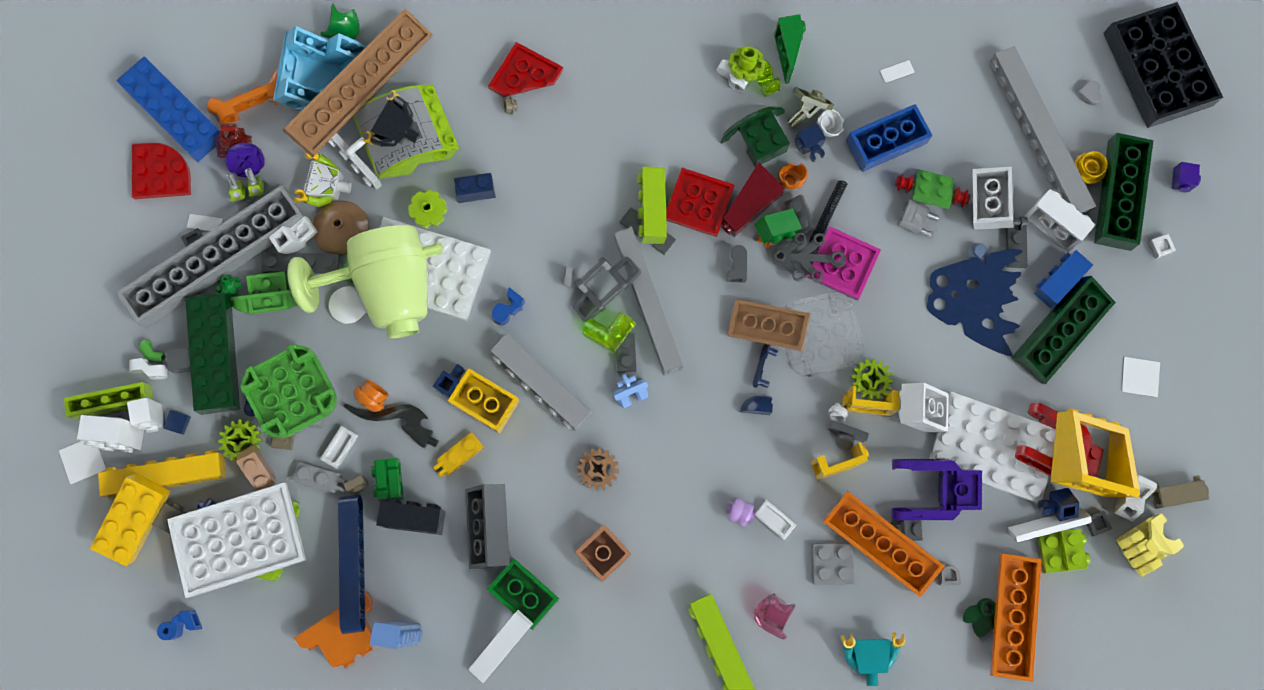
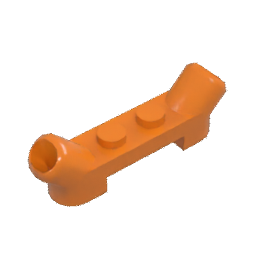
[207,71,279,125]

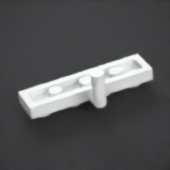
[328,133,382,190]

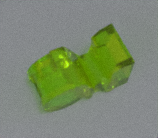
[757,59,781,97]

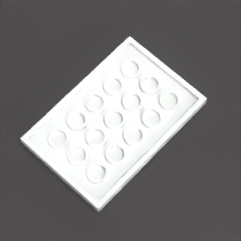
[380,217,491,321]
[929,392,1056,504]
[167,482,306,598]

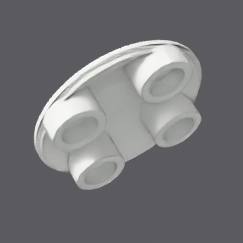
[329,286,367,324]

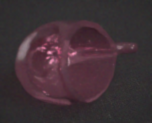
[754,593,796,639]

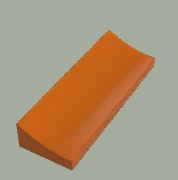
[823,490,945,597]
[990,554,1042,682]

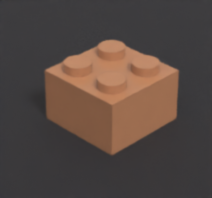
[575,525,631,582]

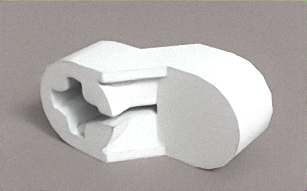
[716,60,748,92]
[129,358,168,380]

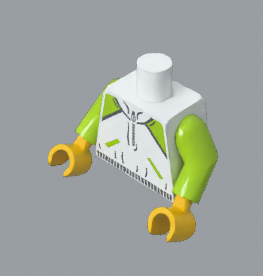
[293,153,352,207]

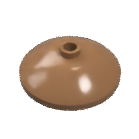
[313,201,369,255]

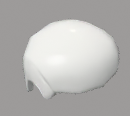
[816,109,844,137]

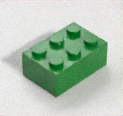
[487,558,560,630]

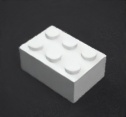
[973,167,1014,230]
[1024,189,1096,252]
[899,383,949,433]
[77,415,144,453]

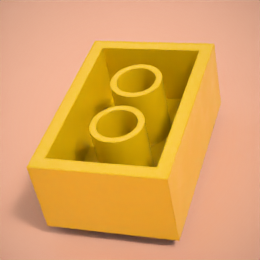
[448,368,520,434]

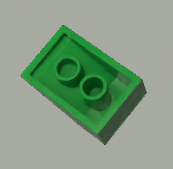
[774,14,806,84]

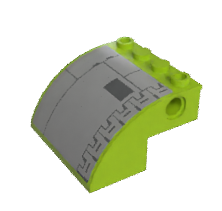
[353,84,459,179]

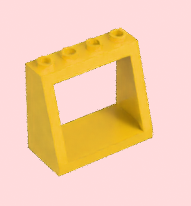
[1051,409,1140,498]

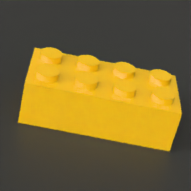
[90,473,171,567]

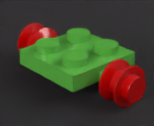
[895,169,971,209]

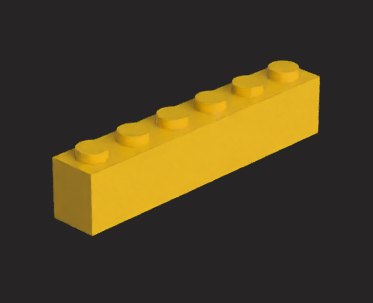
[98,450,227,498]

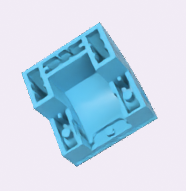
[273,26,367,111]

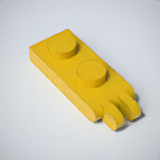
[433,432,484,477]

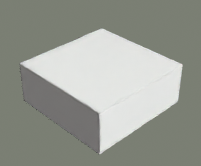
[1149,234,1176,258]

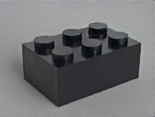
[376,498,446,535]

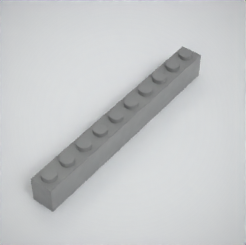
[990,46,1096,215]

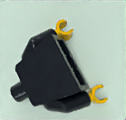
[363,90,420,147]

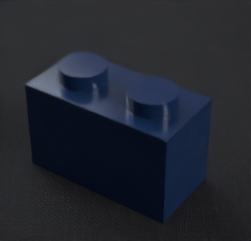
[454,173,496,203]

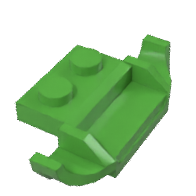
[231,271,297,314]

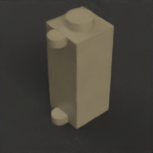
[1152,475,1209,509]

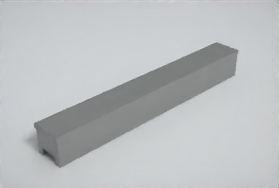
[614,226,683,375]

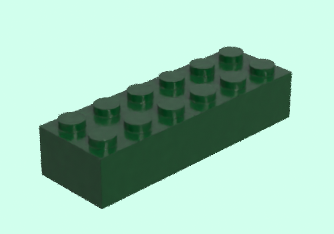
[1094,133,1154,251]
[185,292,240,415]

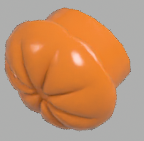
[354,380,389,412]

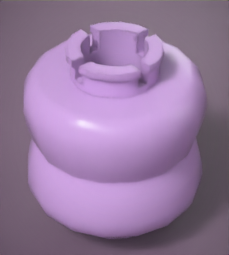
[726,498,756,527]

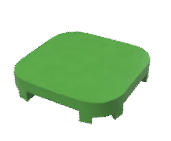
[240,344,337,439]

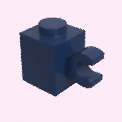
[795,123,826,162]
[432,364,465,399]
[1038,488,1079,521]

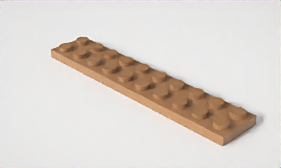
[283,9,433,158]

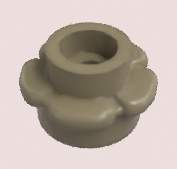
[503,96,517,115]

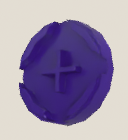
[225,143,265,177]

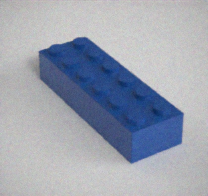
[116,56,225,162]

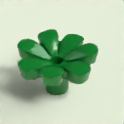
[216,274,242,296]

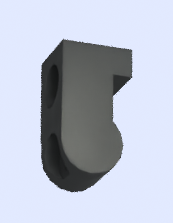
[726,245,747,283]

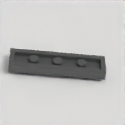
[261,253,340,274]

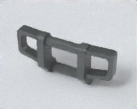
[573,256,641,323]

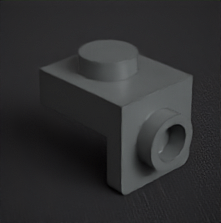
[890,520,923,541]

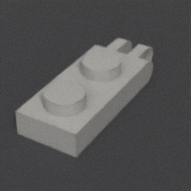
[292,462,348,494]

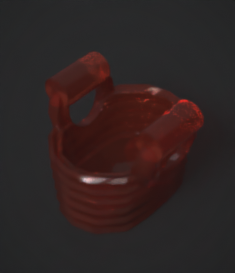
[214,123,252,158]

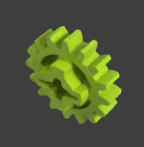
[850,358,894,400]
[218,419,263,461]

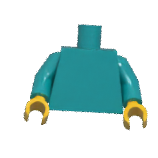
[841,632,905,686]

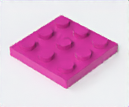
[806,226,881,301]

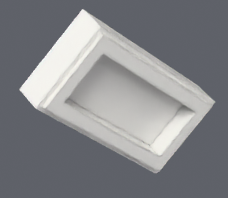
[320,426,358,469]
[755,499,797,541]

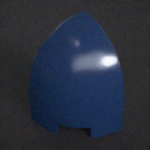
[740,396,773,416]

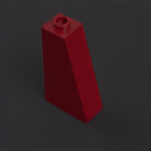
[722,162,785,237]

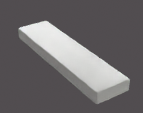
[1008,508,1092,542]
[468,610,533,683]

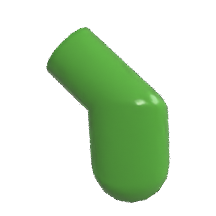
[139,339,165,362]

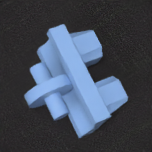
[612,374,648,408]

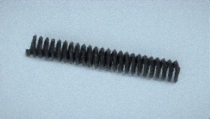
[809,180,848,243]

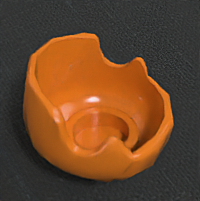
[778,162,808,190]

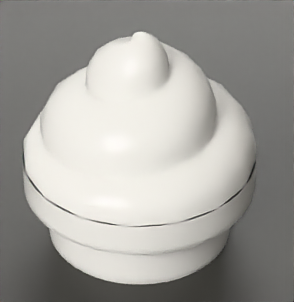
[828,402,848,423]

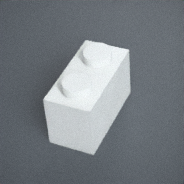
[127,398,165,433]

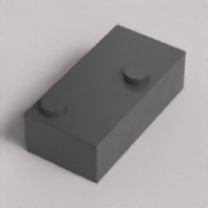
[465,484,511,569]

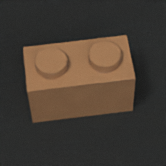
[236,444,275,491]

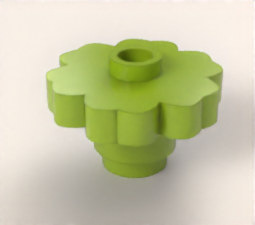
[728,46,766,82]
[408,190,448,229]

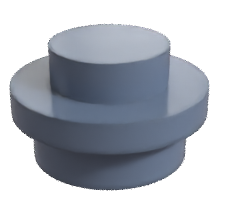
[969,243,988,261]

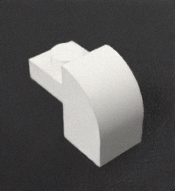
[269,216,318,254]
[1115,475,1157,522]

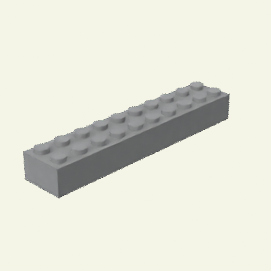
[117,185,304,328]

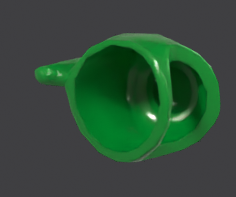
[320,3,360,40]

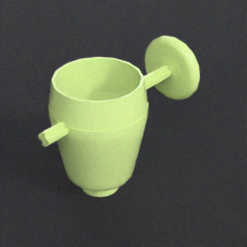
[287,225,444,339]

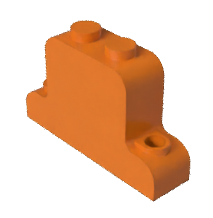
[294,591,374,669]

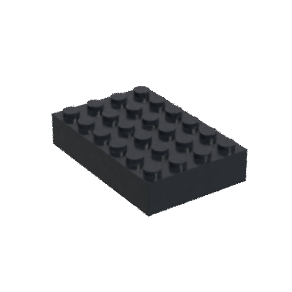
[1103,2,1224,128]

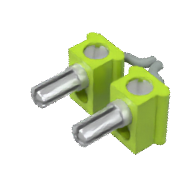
[226,168,264,204]

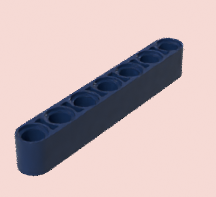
[338,495,366,634]

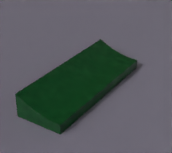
[1011,276,1116,384]

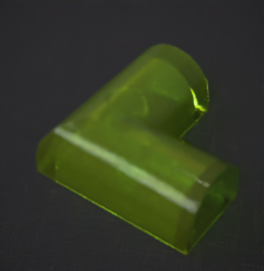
[582,312,635,354]

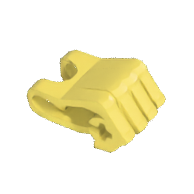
[1116,513,1184,577]

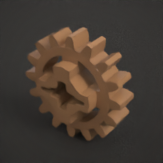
[577,448,619,491]

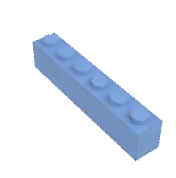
[369,621,422,649]

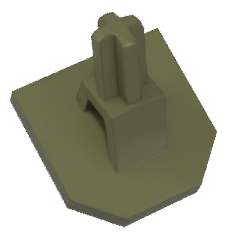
[788,87,834,128]

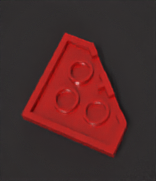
[488,42,563,97]

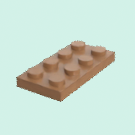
[727,299,811,352]

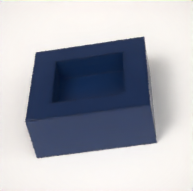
[163,410,191,435]

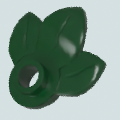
[963,598,996,638]

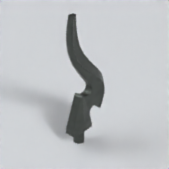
[344,404,439,449]

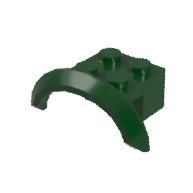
[720,106,790,167]

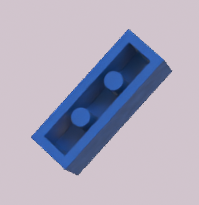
[1034,250,1093,309]

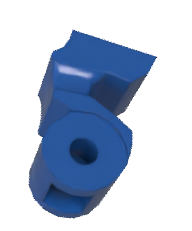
[492,287,525,325]
[157,610,203,640]

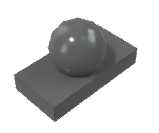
[827,421,869,450]

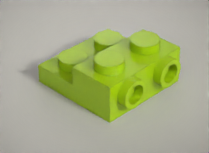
[1037,529,1091,574]

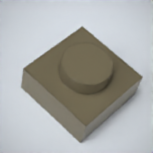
[271,434,295,450]
[343,475,368,494]

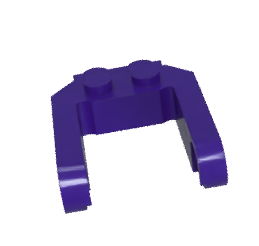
[891,459,982,520]

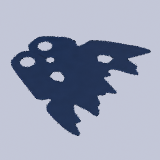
[927,249,1023,356]

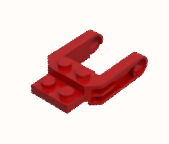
[1014,403,1104,478]

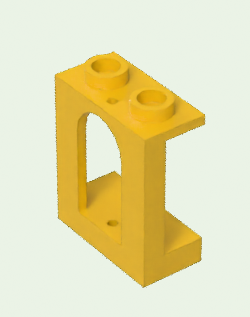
[842,386,900,416]
[810,442,869,480]

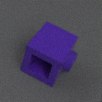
[1172,162,1201,192]

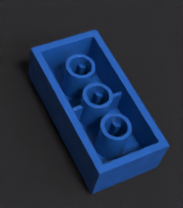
[846,104,933,172]

